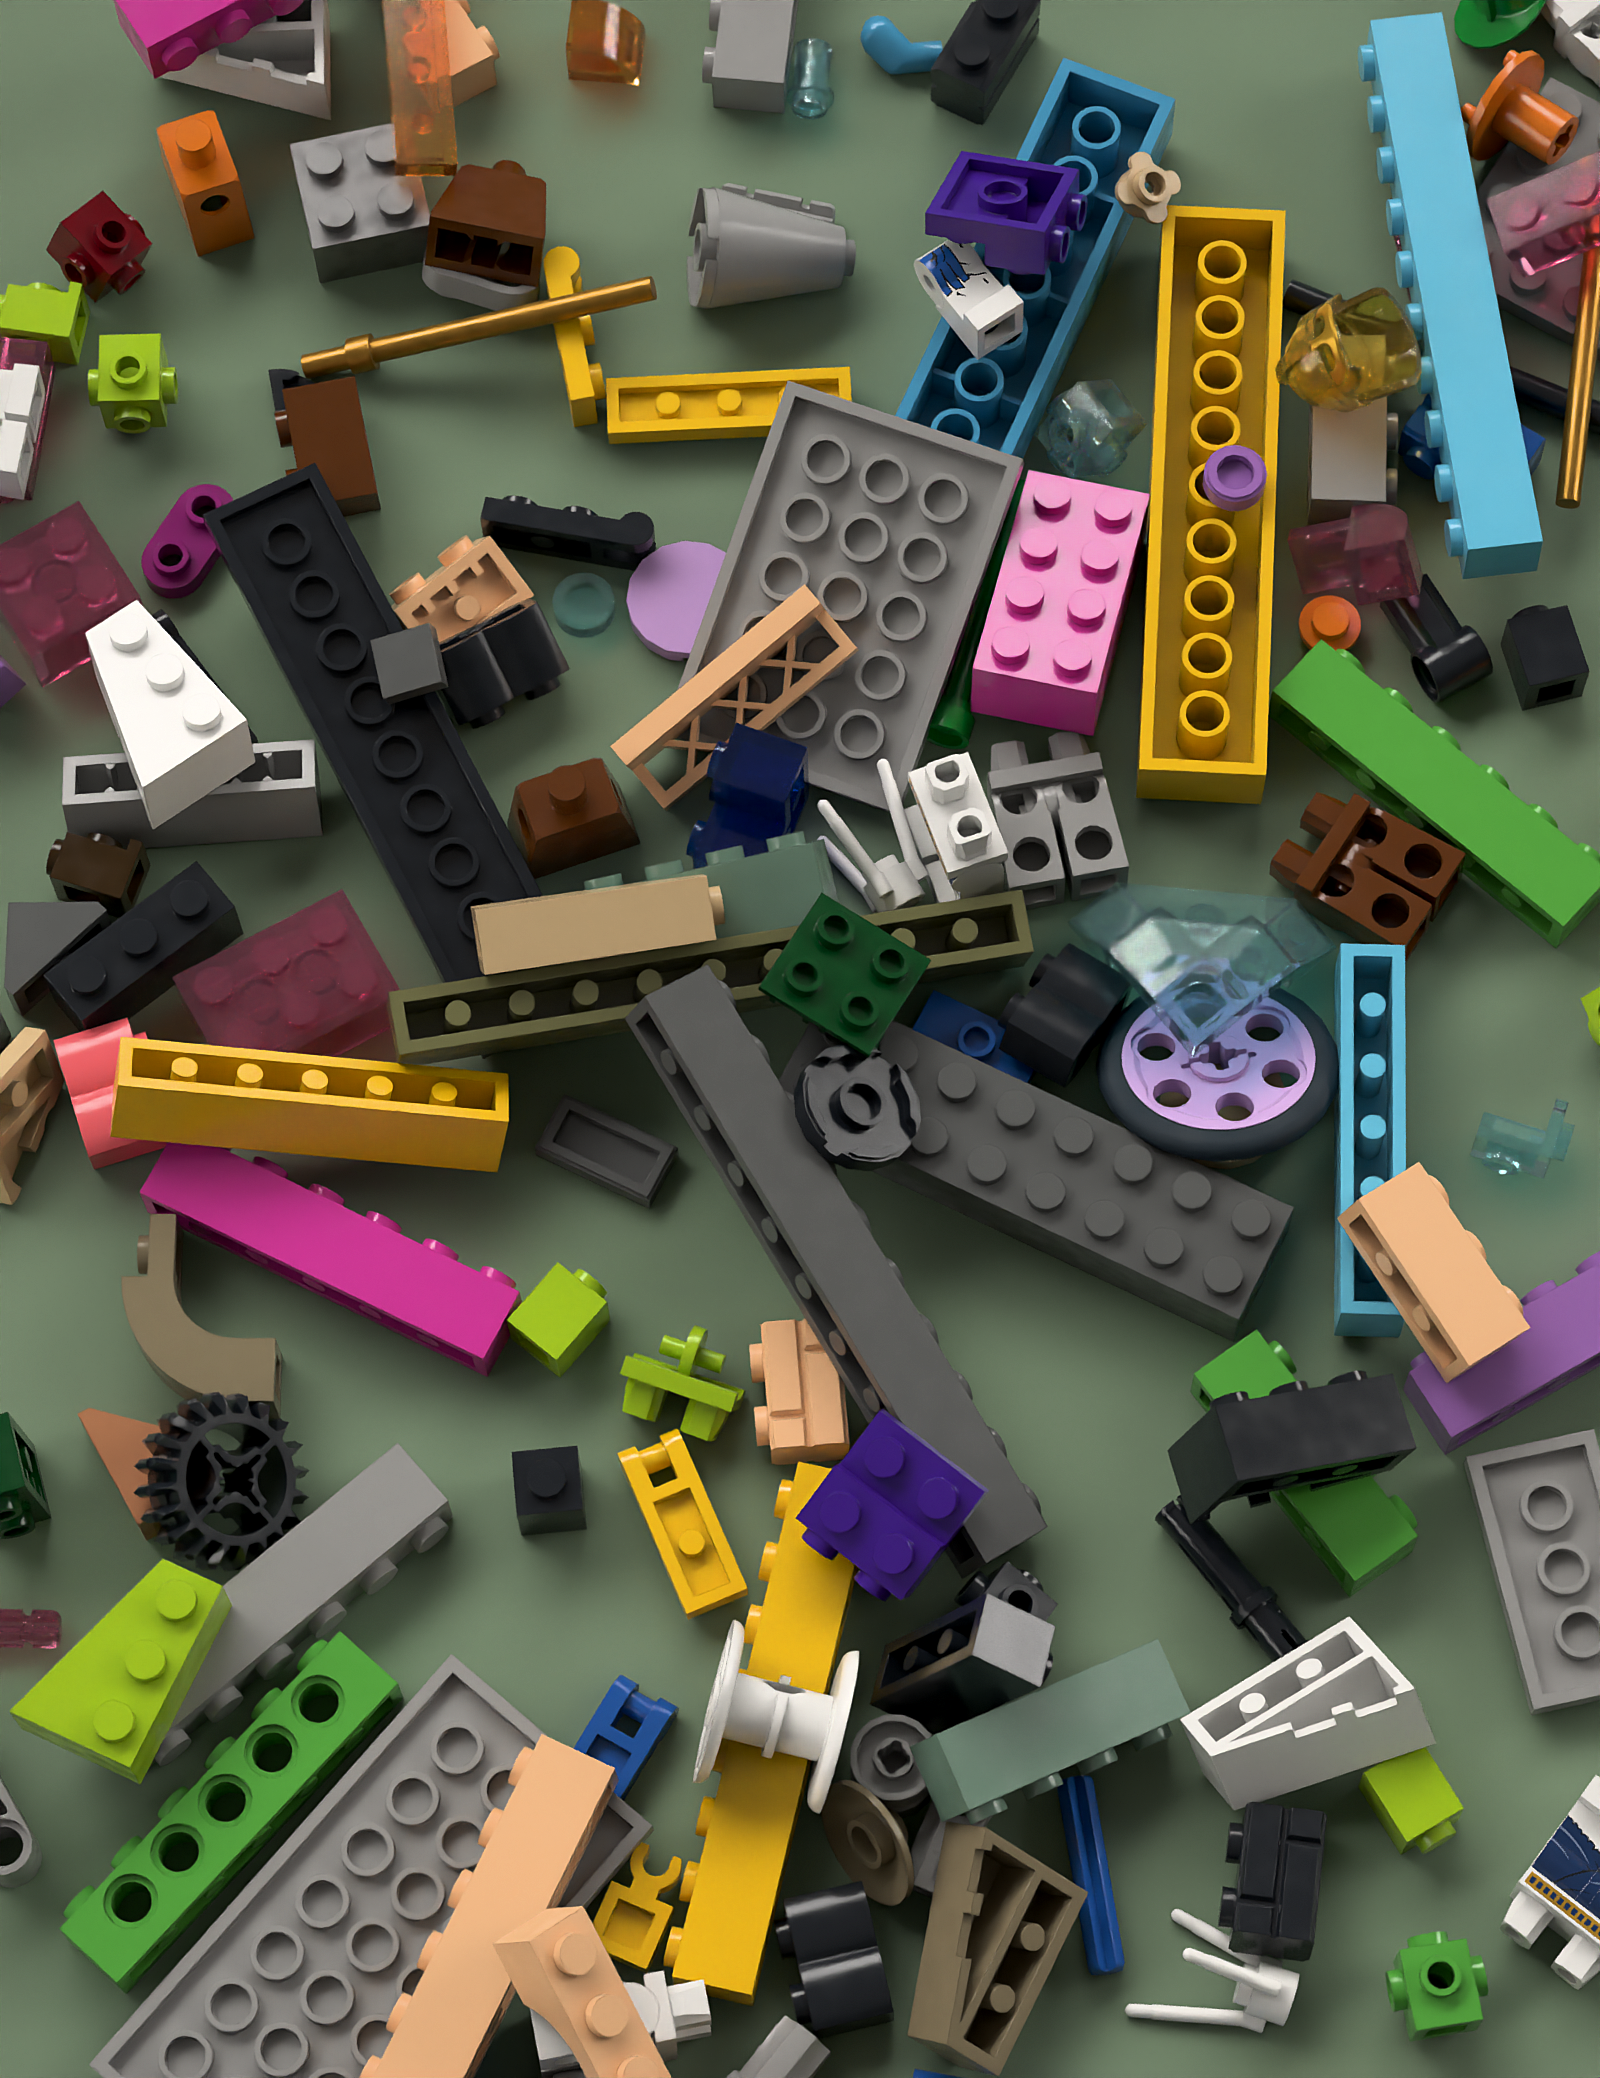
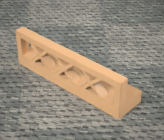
[610,584,859,811]

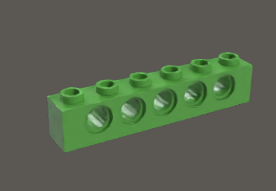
[59,1631,403,1994]

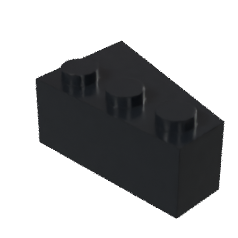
[1167,1370,1417,1525]

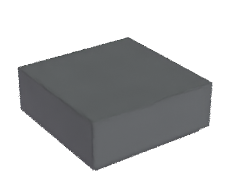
[370,623,448,704]

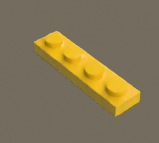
[606,367,852,444]

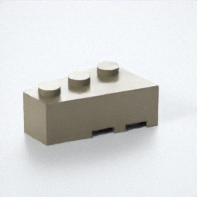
[907,1821,1089,2076]

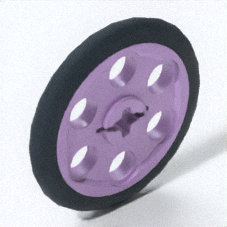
[1096,974,1339,1162]

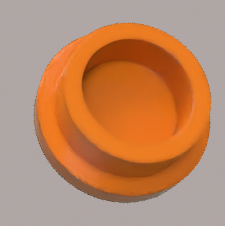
[1298,595,1361,651]

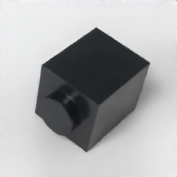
[1500,605,1590,711]
[511,1446,587,1536]

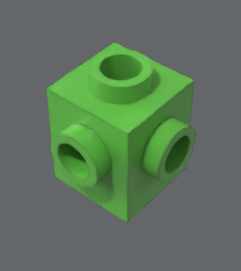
[1385,1931,1488,2042]

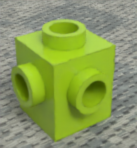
[88,333,178,433]

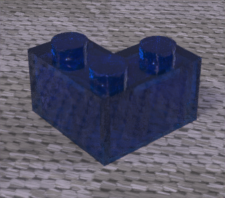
[686,723,809,869]

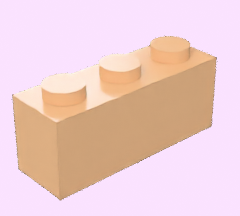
[1337,1162,1530,1383]

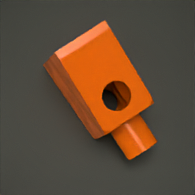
[156,110,255,257]

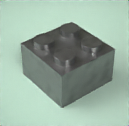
[290,120,430,283]

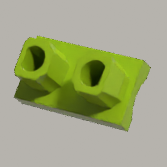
[620,1325,746,1442]

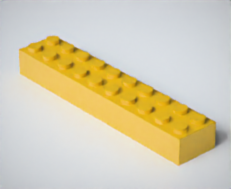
[1136,205,1286,804]

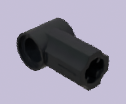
[1380,574,1493,703]

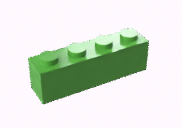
[1190,1329,1418,1597]

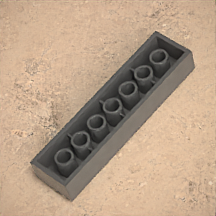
[779,1021,1294,1342]

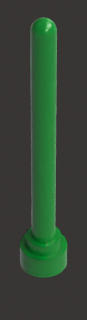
[926,479,1026,749]

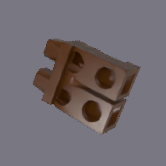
[1269,792,1466,964]

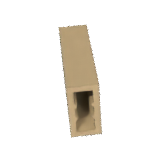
[470,874,725,975]

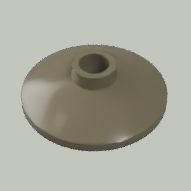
[821,1780,914,1906]

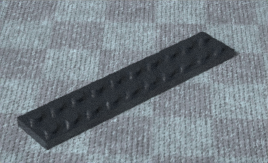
[203,463,576,1059]

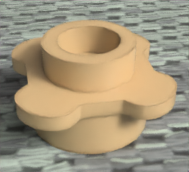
[1115,152,1181,224]

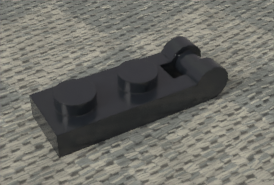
[480,495,656,571]

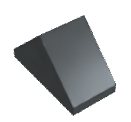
[4,902,112,1017]

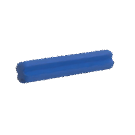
[1057,1775,1125,1976]

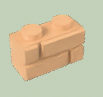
[749,1318,850,1465]

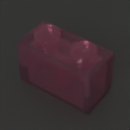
[1486,151,1600,278]

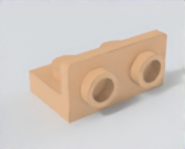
[389,535,534,642]

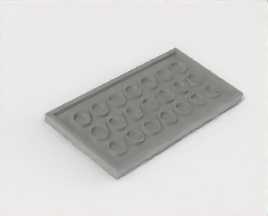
[89,1654,654,2078]

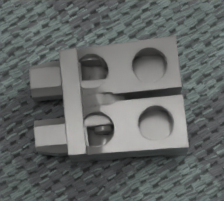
[987,731,1129,910]

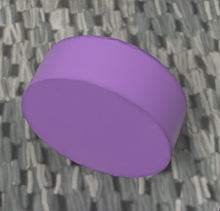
[1203,445,1267,511]

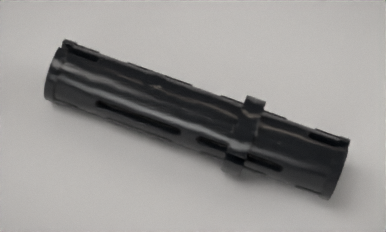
[1155,1495,1309,1662]

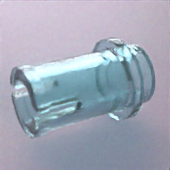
[787,38,834,120]

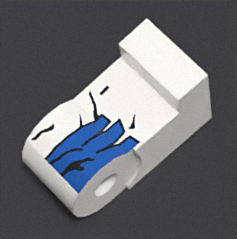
[914,240,1024,360]

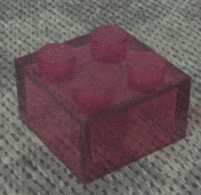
[0,501,143,687]

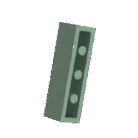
[582,831,839,961]
[910,1639,1191,1825]

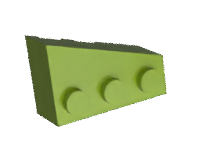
[9,1559,232,1785]

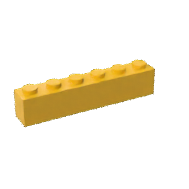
[110,1037,509,1172]

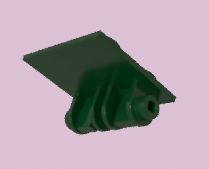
[758,893,931,1058]

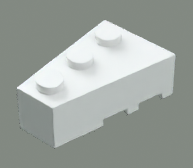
[85,600,256,829]

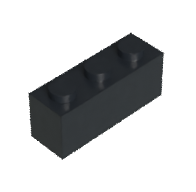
[43,861,244,1032]
[870,1594,1055,1735]

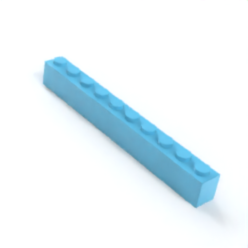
[1358,12,1543,579]

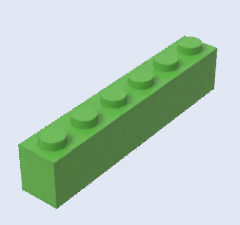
[1268,639,1600,949]

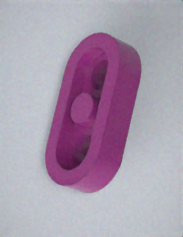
[141,484,233,599]

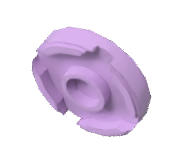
[626,541,726,661]

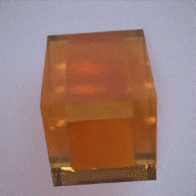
[566,0,646,85]

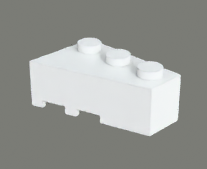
[160,0,331,120]
[1180,1616,1436,1810]

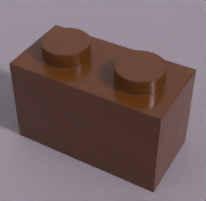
[274,376,381,517]

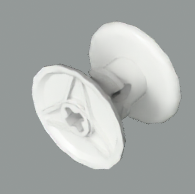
[693,1620,859,1814]

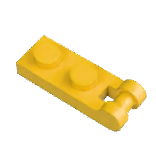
[543,246,606,427]
[617,1428,748,1620]

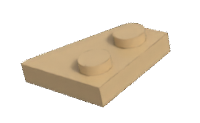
[0,1027,65,1205]

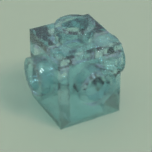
[1034,379,1147,478]

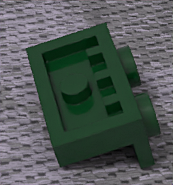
[0,1412,51,1539]

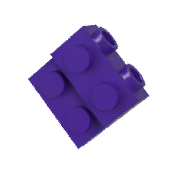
[925,151,1087,275]
[796,1409,989,1601]

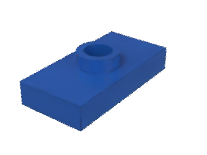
[912,990,1036,1084]

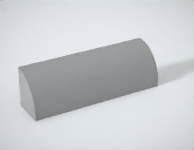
[62,739,323,850]

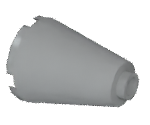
[686,187,856,309]

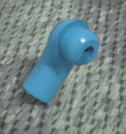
[860,15,942,75]

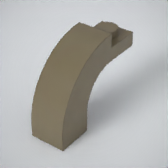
[121,1214,282,1419]

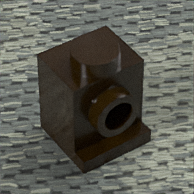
[46,832,151,918]

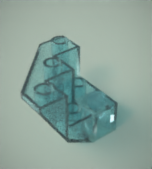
[1068,882,1337,1057]

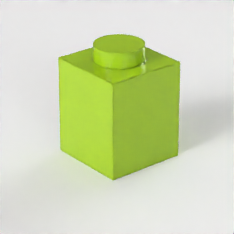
[507,1262,610,1378]
[1358,1747,1464,1855]

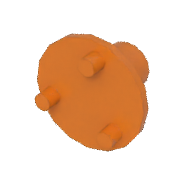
[1461,50,1579,165]

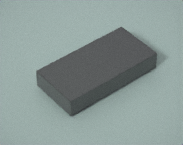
[535,1094,679,1209]

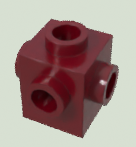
[46,191,153,303]

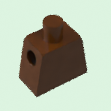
[425,160,546,288]
[507,758,640,879]

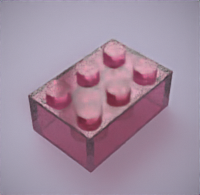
[172,889,400,1057]

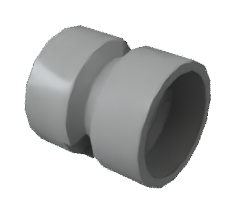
[850,1715,931,1819]

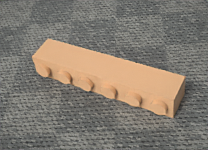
[359,1734,619,2078]

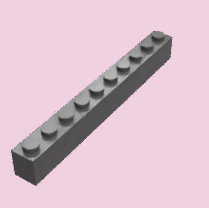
[625,964,1048,1579]

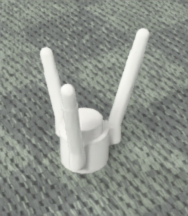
[817,759,929,913]
[1125,1909,1299,2033]

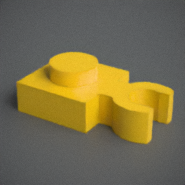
[593,1842,682,1973]

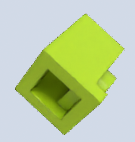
[0,282,90,365]

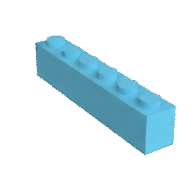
[1334,943,1406,1338]

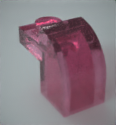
[1287,504,1423,606]

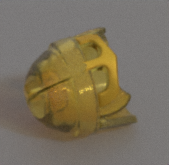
[1275,287,1422,413]

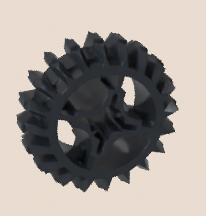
[133,1392,310,1571]

